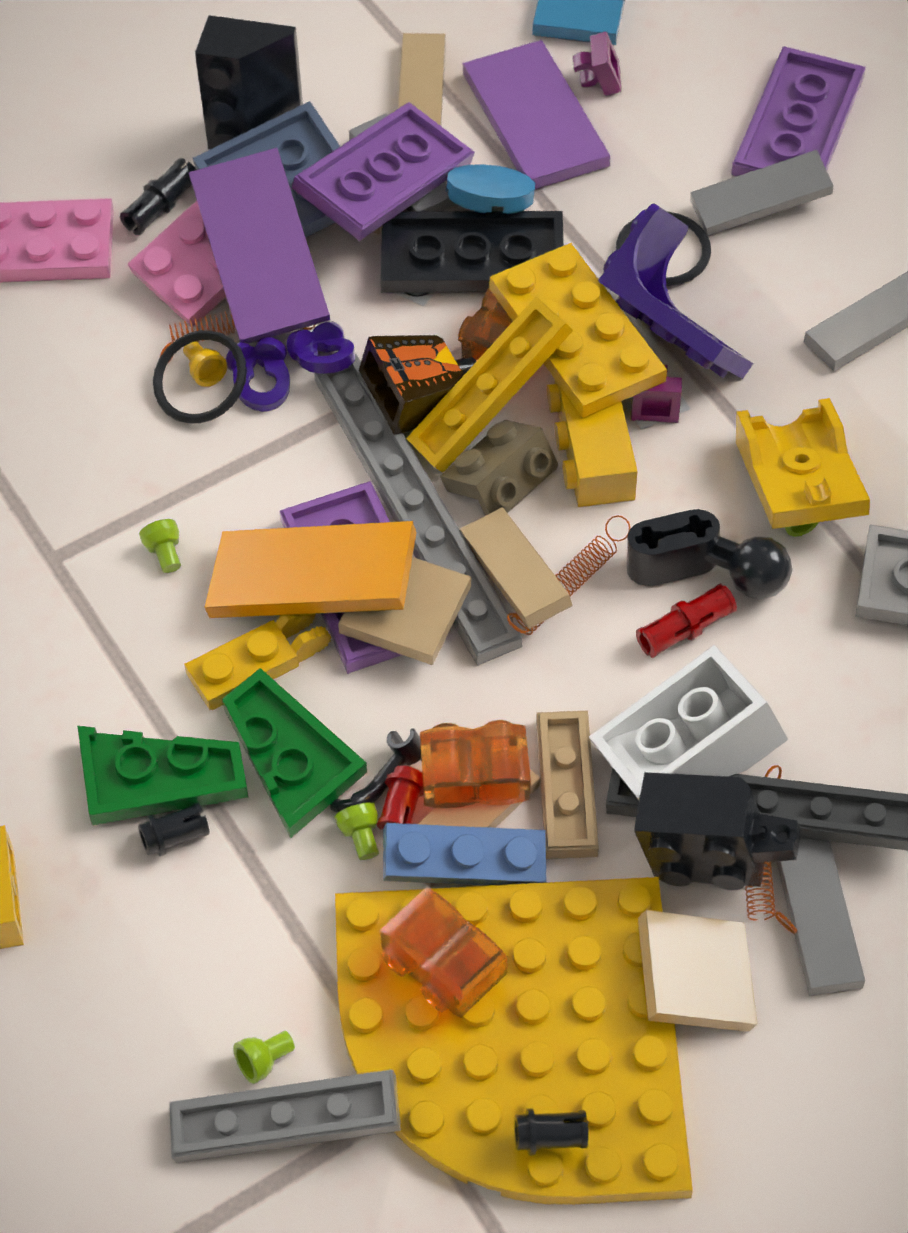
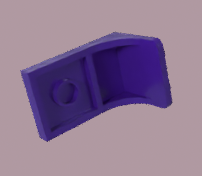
[598,203,754,379]

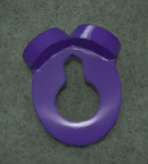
[287,321,356,374]
[226,337,290,412]

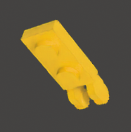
[184,614,332,710]

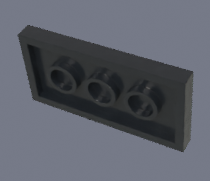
[380,211,564,293]

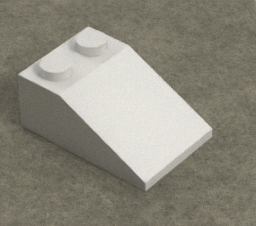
[589,645,789,800]

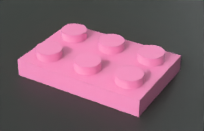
[0,198,114,282]
[128,201,226,327]

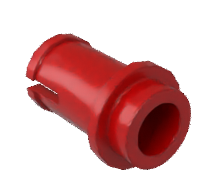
[377,766,427,830]

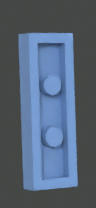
[383,823,546,885]

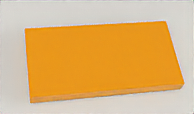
[204,521,417,618]

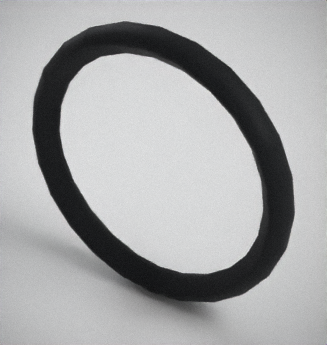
[616,212,711,286]
[153,330,247,424]

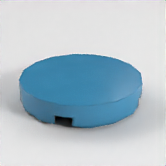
[446,164,535,214]

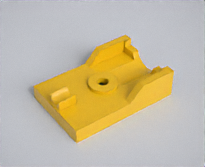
[736,398,870,529]

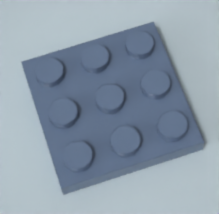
[192,101,340,237]

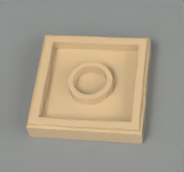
[338,557,471,665]
[638,910,758,1032]

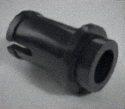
[138,803,210,856]
[514,1108,589,1156]

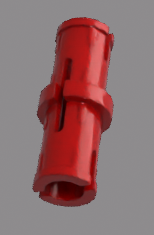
[636,583,737,658]

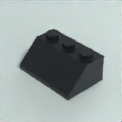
[195,15,303,150]

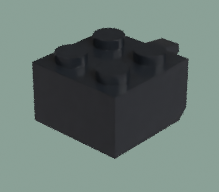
[634,772,800,890]

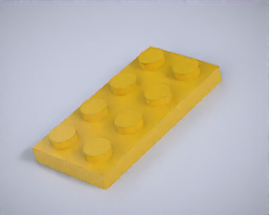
[490,243,667,418]

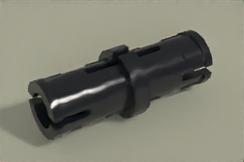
[120,158,196,235]

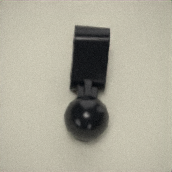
[627,509,793,599]

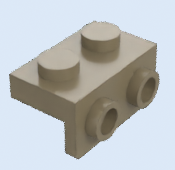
[440,420,558,516]

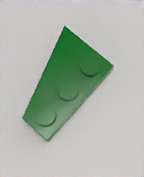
[222,668,367,838]
[77,725,249,825]

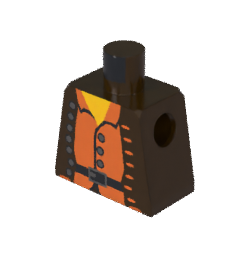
[359,335,476,435]

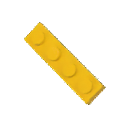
[406,296,574,473]

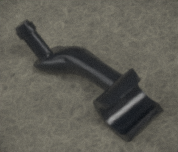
[330,728,426,812]

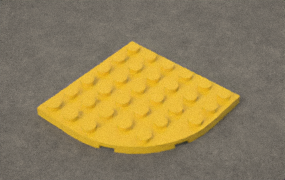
[335,877,693,1204]

